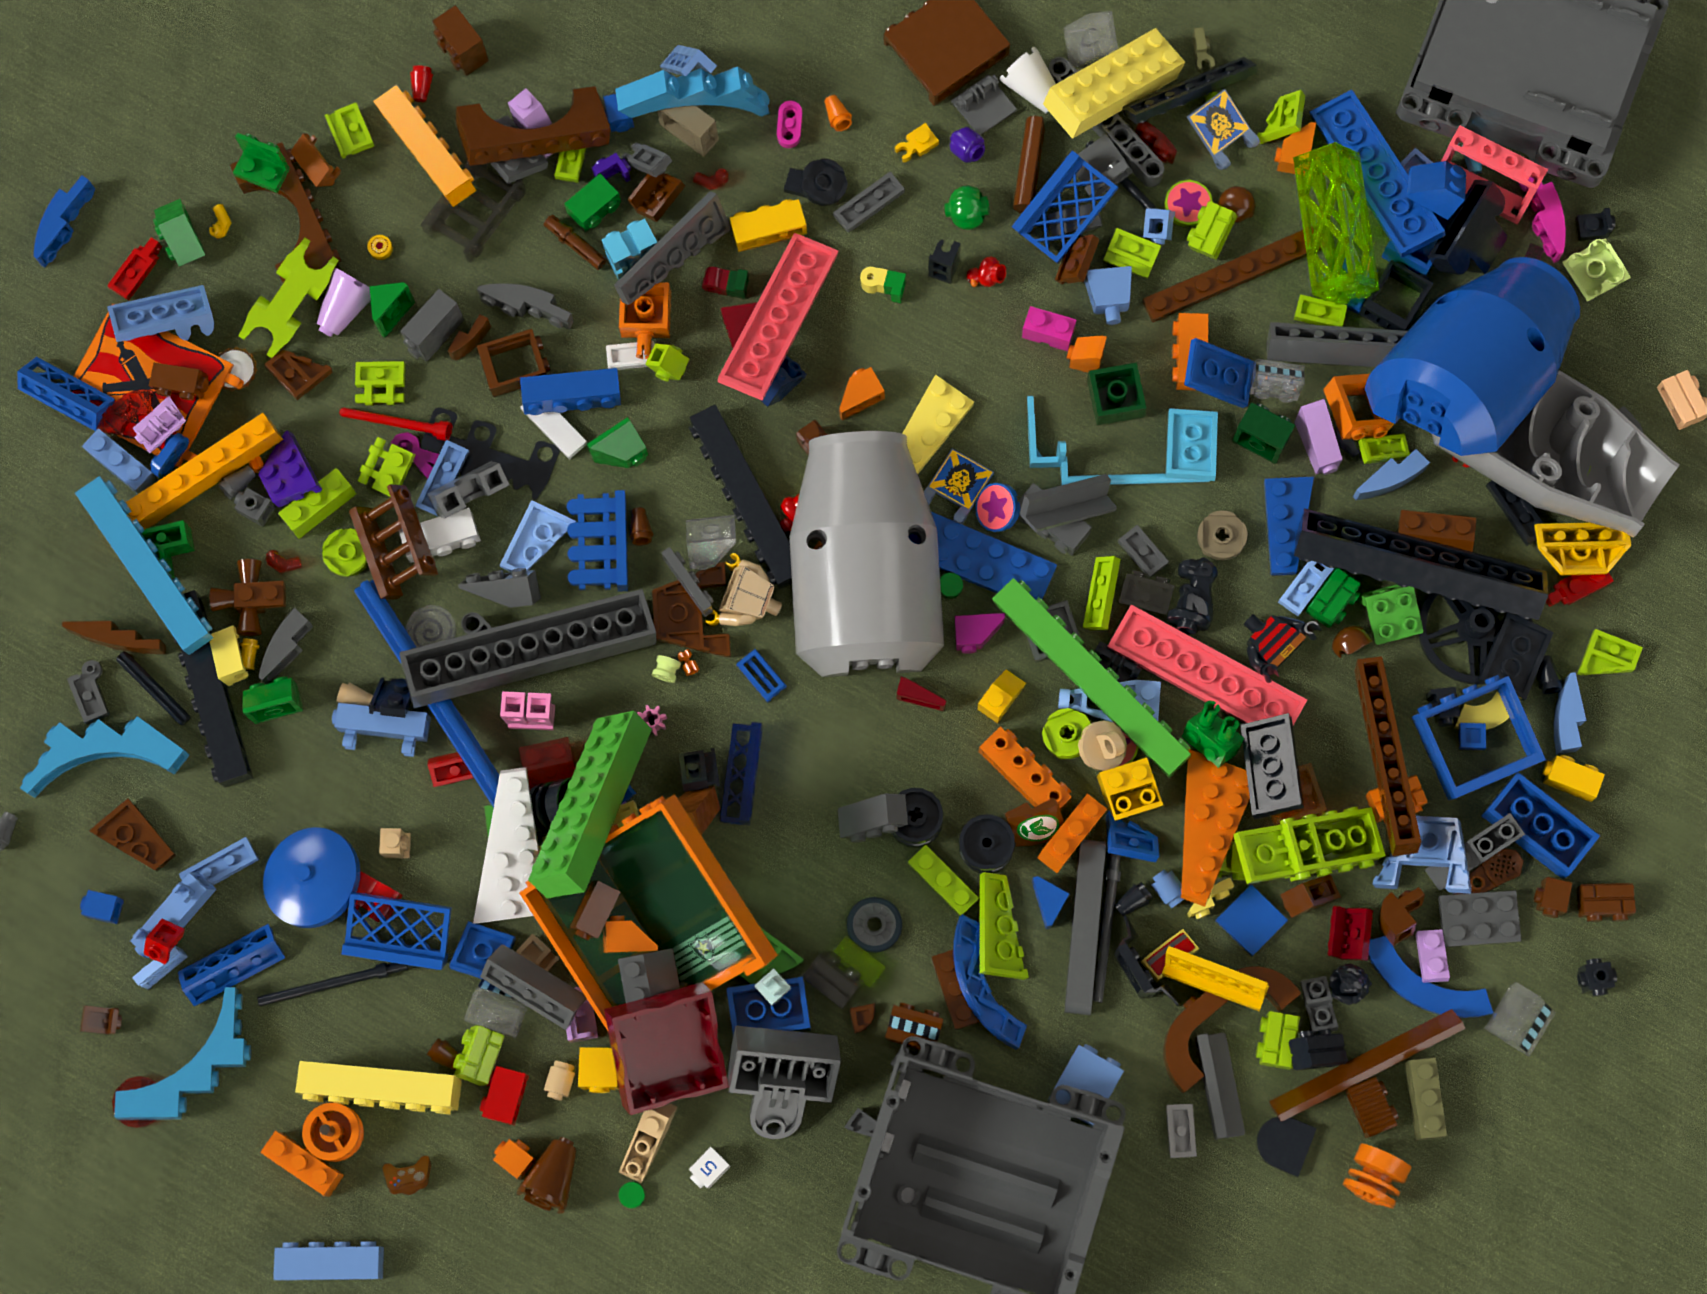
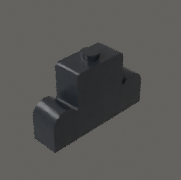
[1428,180,1507,274]

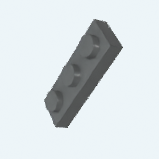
[833,172,905,233]
[661,547,714,617]

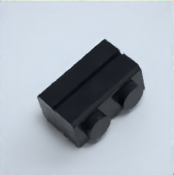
[1289,1029,1348,1071]

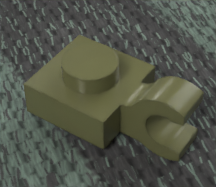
[1192,27,1215,72]

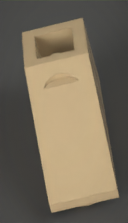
[619,1103,678,1184]

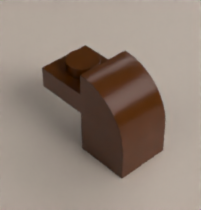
[1379,887,1425,946]

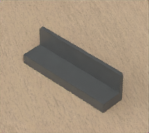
[1020,474,1117,532]
[480,945,587,1030]
[1195,1033,1245,1140]

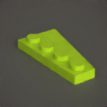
[980,872,1029,980]

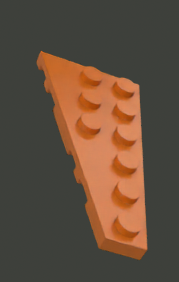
[1181,749,1250,907]

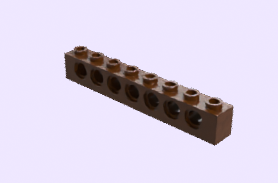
[1354,656,1421,856]

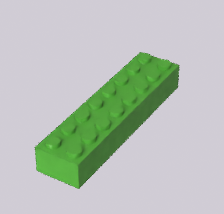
[528,711,652,898]

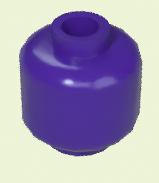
[950,127,985,163]

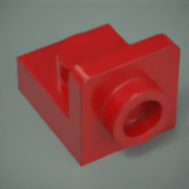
[144,918,185,964]

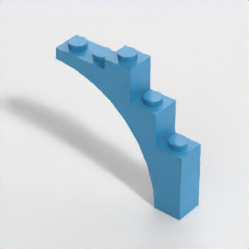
[615,66,769,118]
[20,716,190,798]
[114,987,251,1120]

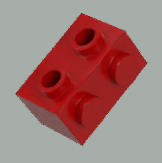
[480,1066,529,1126]

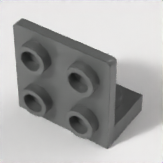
[1076,134,1133,197]

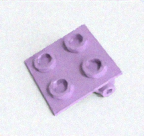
[133,397,186,453]

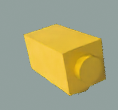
[1542,755,1605,802]

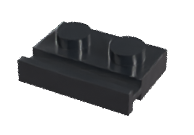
[369,677,412,718]
[679,748,720,792]

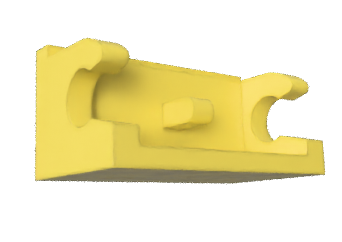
[210,625,248,686]

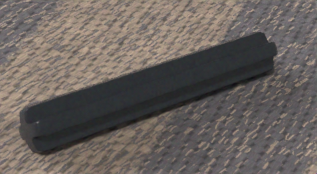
[116,651,191,725]

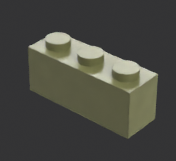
[1405,1058,1447,1141]

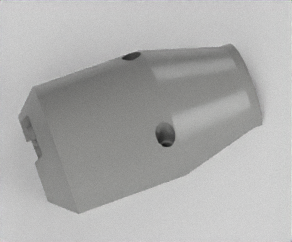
[1432,370,1680,538]
[789,431,944,677]

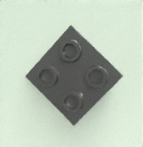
[951,75,1017,135]

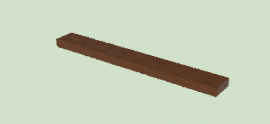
[1269,1009,1465,1122]

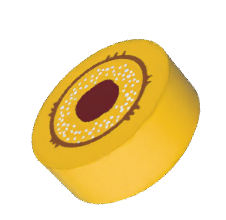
[367,235,393,260]

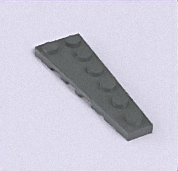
[614,191,732,305]

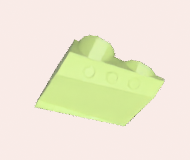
[1562,238,1631,302]

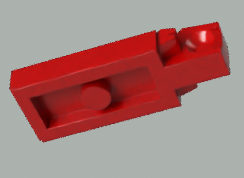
[107,237,163,301]
[1546,572,1614,607]

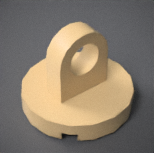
[1078,721,1127,771]

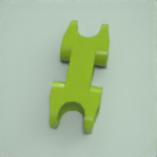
[238,237,339,358]

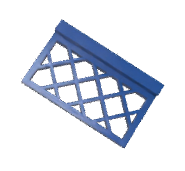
[1011,150,1118,264]
[342,892,452,970]

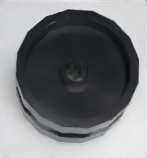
[891,787,943,848]
[959,814,1015,874]

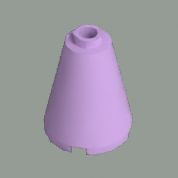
[317,268,371,337]

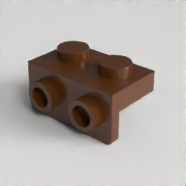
[628,172,685,222]

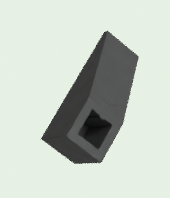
[458,568,541,608]

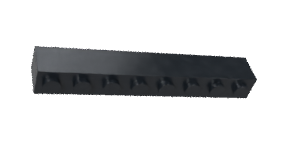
[688,404,792,590]
[172,590,253,788]

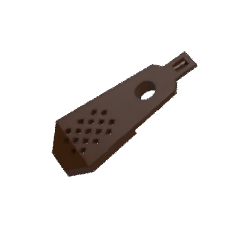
[1453,848,1524,895]

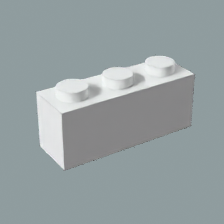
[399,508,481,563]

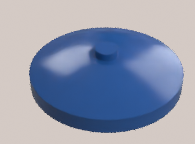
[263,827,360,928]

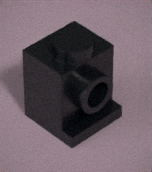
[1426,687,1460,727]

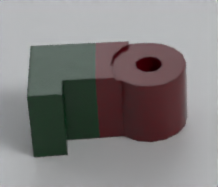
[702,267,749,299]

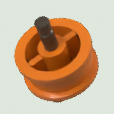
[302,1103,364,1162]

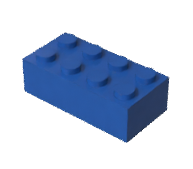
[1481,772,1600,879]

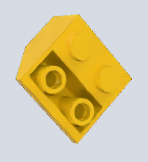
[1097,758,1163,821]

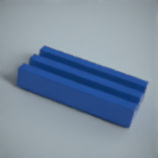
[736,649,787,703]

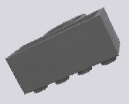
[727,1026,841,1139]

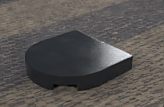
[1256,1117,1317,1177]

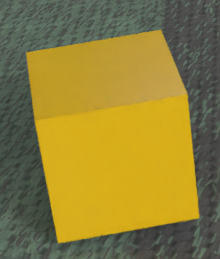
[578,1047,619,1093]

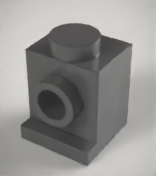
[234,488,276,527]

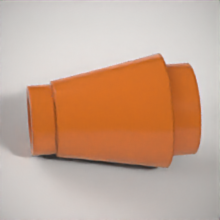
[824,95,852,131]

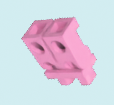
[500,692,555,730]

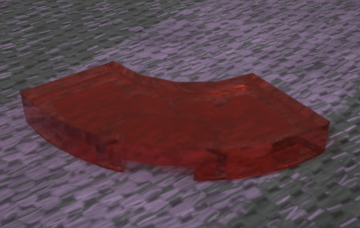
[97,389,154,436]

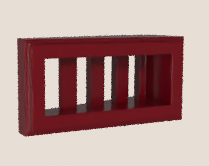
[897,676,946,711]

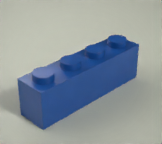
[520,368,621,415]

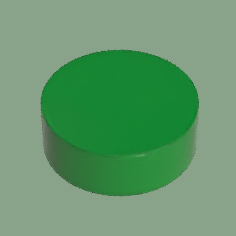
[940,573,963,599]
[619,1182,645,1209]

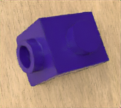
[592,153,631,182]

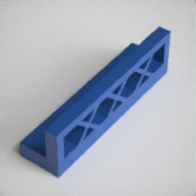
[17,357,115,431]
[178,924,285,1006]

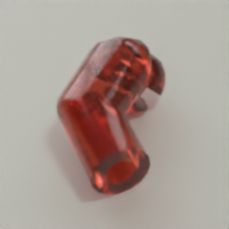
[693,168,729,190]
[266,550,302,573]

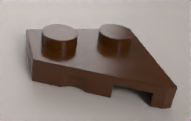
[265,349,333,401]

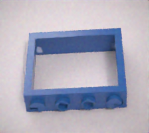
[1411,675,1546,800]

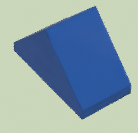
[1032,876,1069,930]

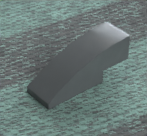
[259,608,313,684]

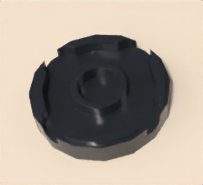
[800,158,848,206]

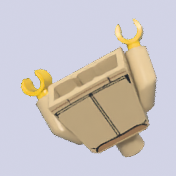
[705,553,782,626]

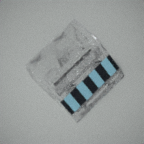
[1250,359,1305,403]
[464,979,528,1039]
[1484,982,1555,1056]

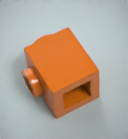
[493,1139,537,1180]

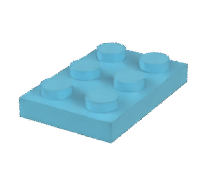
[1166,408,1218,481]

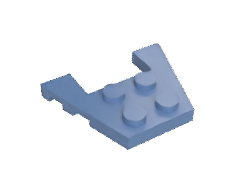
[1373,816,1472,894]

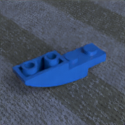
[34,175,96,268]

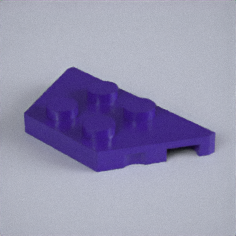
[258,430,322,507]

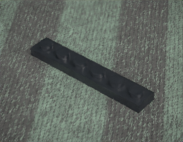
[1123,57,1257,124]

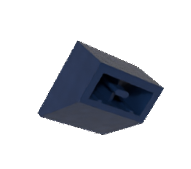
[761,355,807,407]

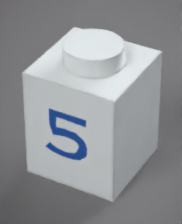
[689,1147,731,1189]

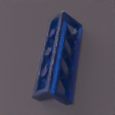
[720,722,763,826]

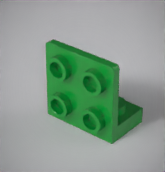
[233,133,290,193]

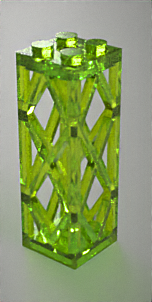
[1293,142,1379,305]

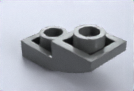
[1047,203,1103,237]
[1301,976,1338,1035]

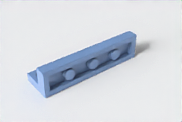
[660,45,717,77]

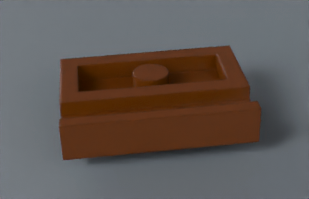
[1055,234,1100,284]

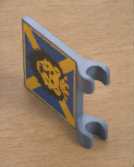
[1187,89,1260,170]
[924,448,994,525]

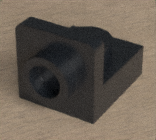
[1575,208,1615,241]

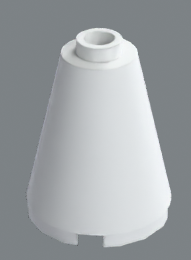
[1000,47,1056,114]

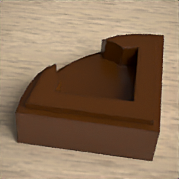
[850,1003,875,1034]

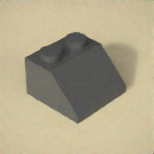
[618,948,681,1003]

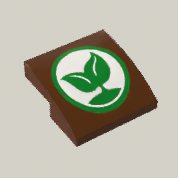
[1005,798,1064,846]

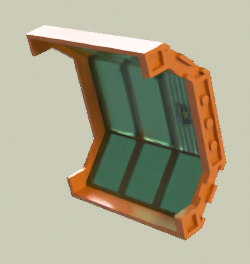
[519,794,778,1031]

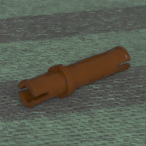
[544,214,607,270]

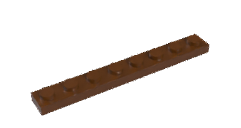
[1142,224,1327,323]

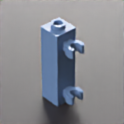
[332,703,431,757]
[130,872,217,958]

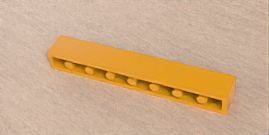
[126,413,283,529]

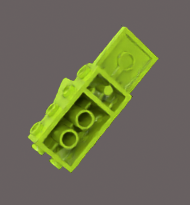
[1233,806,1386,884]

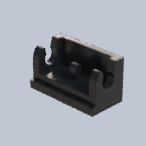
[928,239,961,284]

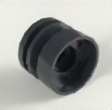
[530,777,572,836]

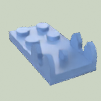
[107,285,214,342]

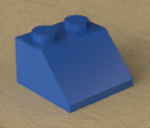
[1407,161,1466,220]

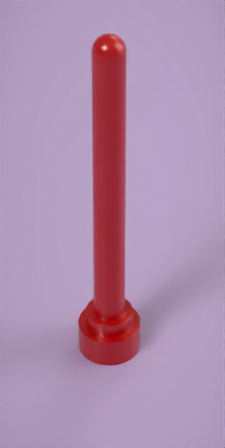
[339,408,452,441]

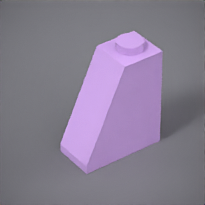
[508,88,552,159]
[1294,399,1342,475]

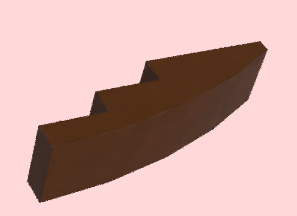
[62,621,166,655]

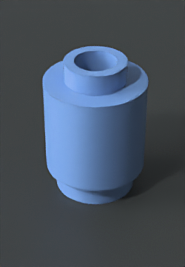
[1151,869,1184,908]

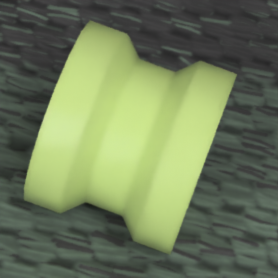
[652,655,681,683]

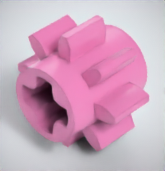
[637,705,667,736]

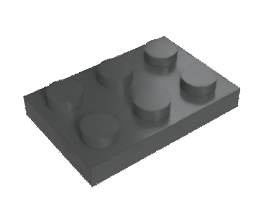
[490,115,548,184]
[1438,890,1521,947]

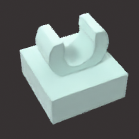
[755,968,791,1006]

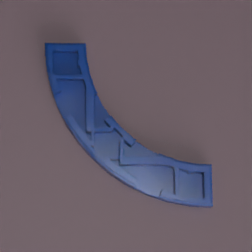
[953,914,1027,1050]
[1368,936,1493,1018]

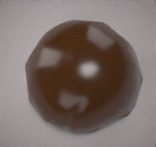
[1218,186,1256,223]
[1332,626,1372,658]

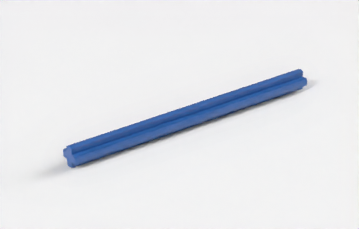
[354,580,499,808]

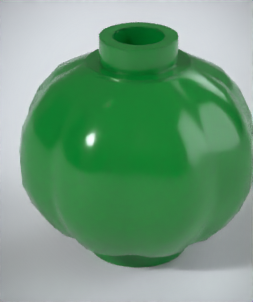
[944,185,990,230]

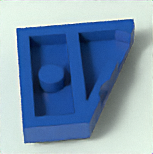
[1106,810,1159,863]

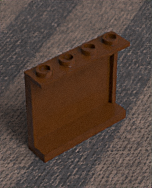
[884,0,1010,106]

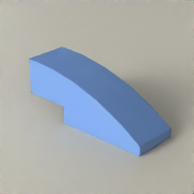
[1353,449,1430,500]
[1554,672,1586,755]

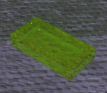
[830,936,886,988]

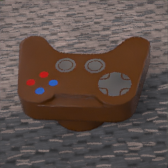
[382,1155,431,1195]

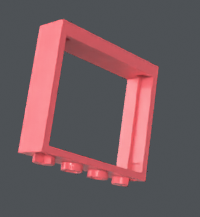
[1441,125,1548,225]

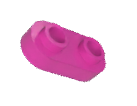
[777,101,802,148]

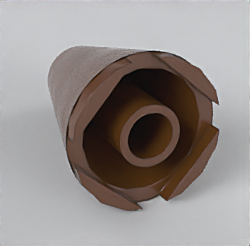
[517,1137,577,1214]

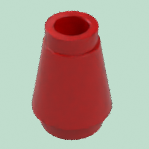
[410,65,434,102]

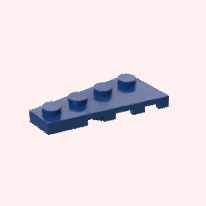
[1264,477,1314,576]

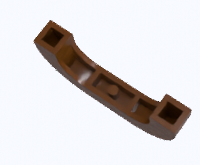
[1163,966,1301,1094]

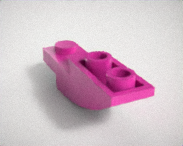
[1519,177,1566,263]

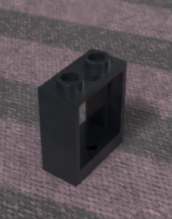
[1359,259,1434,331]

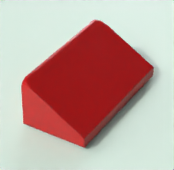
[427,752,474,787]

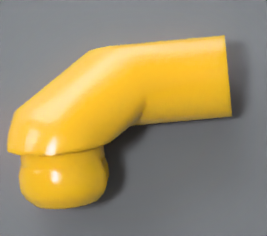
[209,204,231,239]

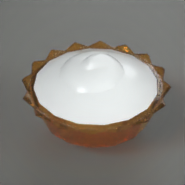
[218,346,257,391]

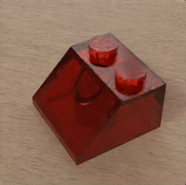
[519,737,576,790]

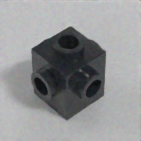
[1577,958,1617,997]

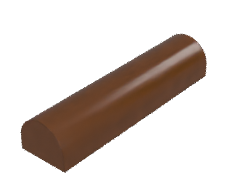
[1013,116,1045,213]

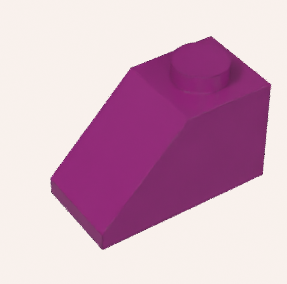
[954,613,1005,654]

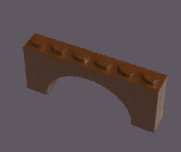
[456,86,610,166]
[230,142,342,283]

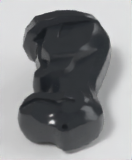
[1167,557,1218,634]

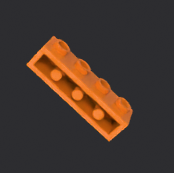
[979,726,1072,811]

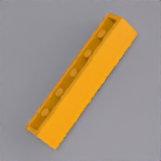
[373,85,476,207]

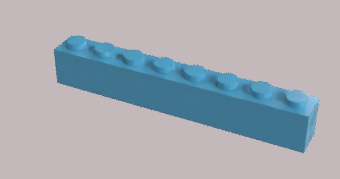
[75,476,214,655]

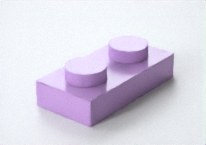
[1415,930,1450,983]

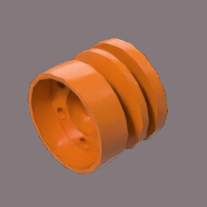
[1342,1143,1411,1208]

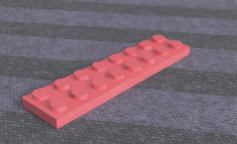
[718,233,838,401]
[1107,605,1307,725]

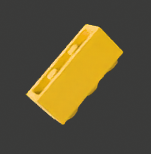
[729,199,807,252]

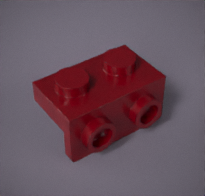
[1328,906,1373,961]

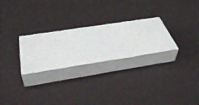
[520,405,587,460]

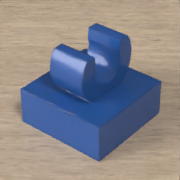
[1459,723,1486,750]

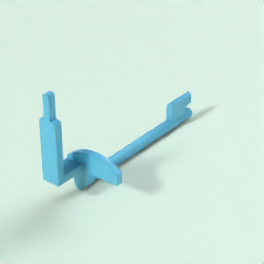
[1027,396,1210,485]

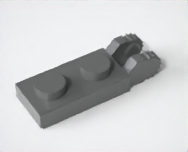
[621,142,672,177]

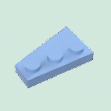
[500,500,576,572]

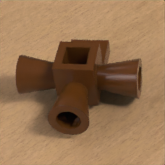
[209,559,286,637]

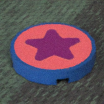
[975,483,1020,532]

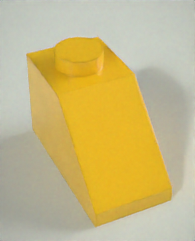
[977,669,1026,724]

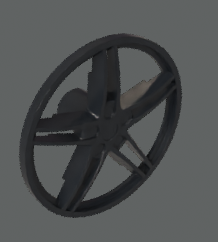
[1418,593,1533,685]

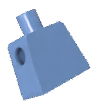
[1084,266,1132,325]

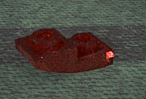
[1136,121,1177,165]

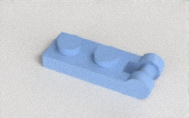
[1278,561,1335,616]

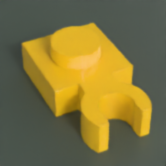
[895,123,939,163]

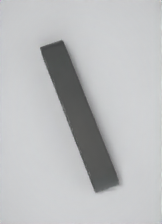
[1048,57,1164,187]
[1065,839,1106,1015]

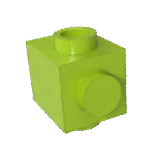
[645,343,689,382]

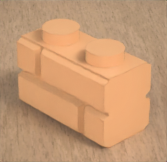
[1657,370,1707,430]

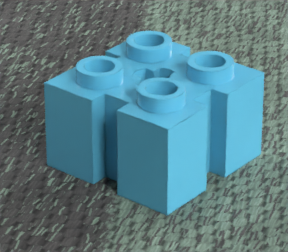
[601,219,657,280]

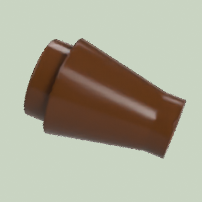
[629,507,654,546]
[427,1038,459,1071]

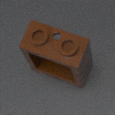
[477,329,551,397]

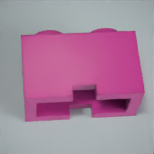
[1022,306,1076,351]

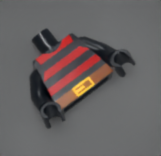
[1243,614,1322,683]

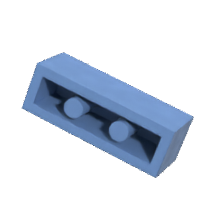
[82,428,159,494]

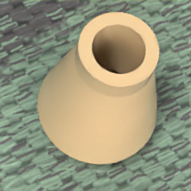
[336,682,373,706]

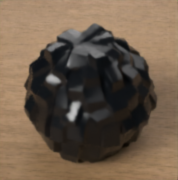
[1329,963,1372,1006]

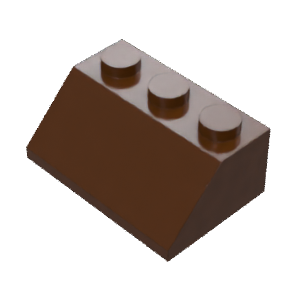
[1397,510,1476,552]

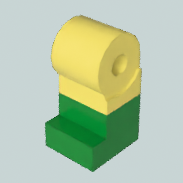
[860,267,907,304]

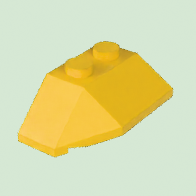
[1534,523,1631,575]

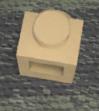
[379,828,411,858]

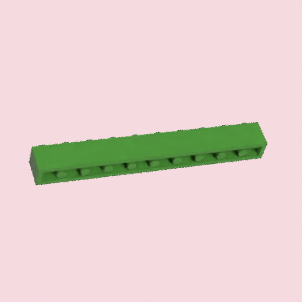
[992,578,1191,778]

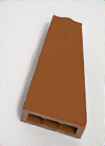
[650,785,720,842]

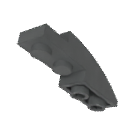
[477,283,574,329]
[1425,813,1525,891]

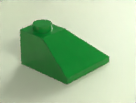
[587,417,648,468]

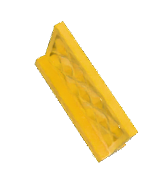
[1162,946,1269,1012]

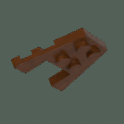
[652,562,731,658]

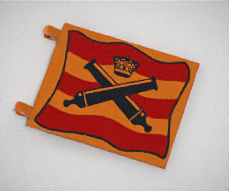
[70,304,244,467]

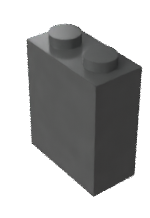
[400,289,464,362]

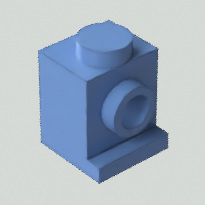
[1143,208,1175,245]

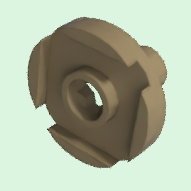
[1197,510,1248,560]

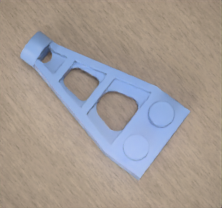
[1058,680,1161,722]

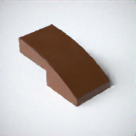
[448,314,491,361]

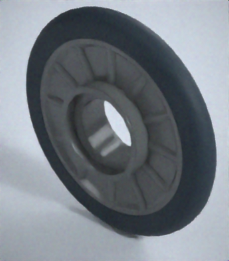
[847,897,902,952]

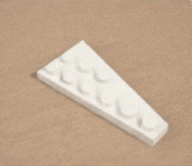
[473,767,540,924]

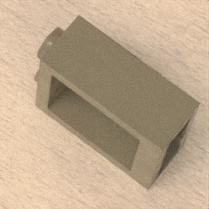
[657,105,718,157]

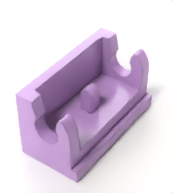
[566,987,598,1043]

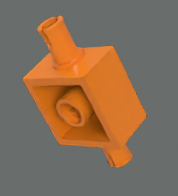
[619,282,671,359]

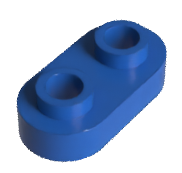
[150,433,189,479]

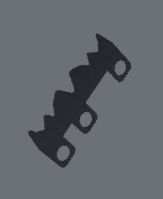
[421,407,559,501]

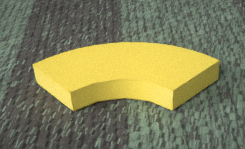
[1454,692,1510,730]

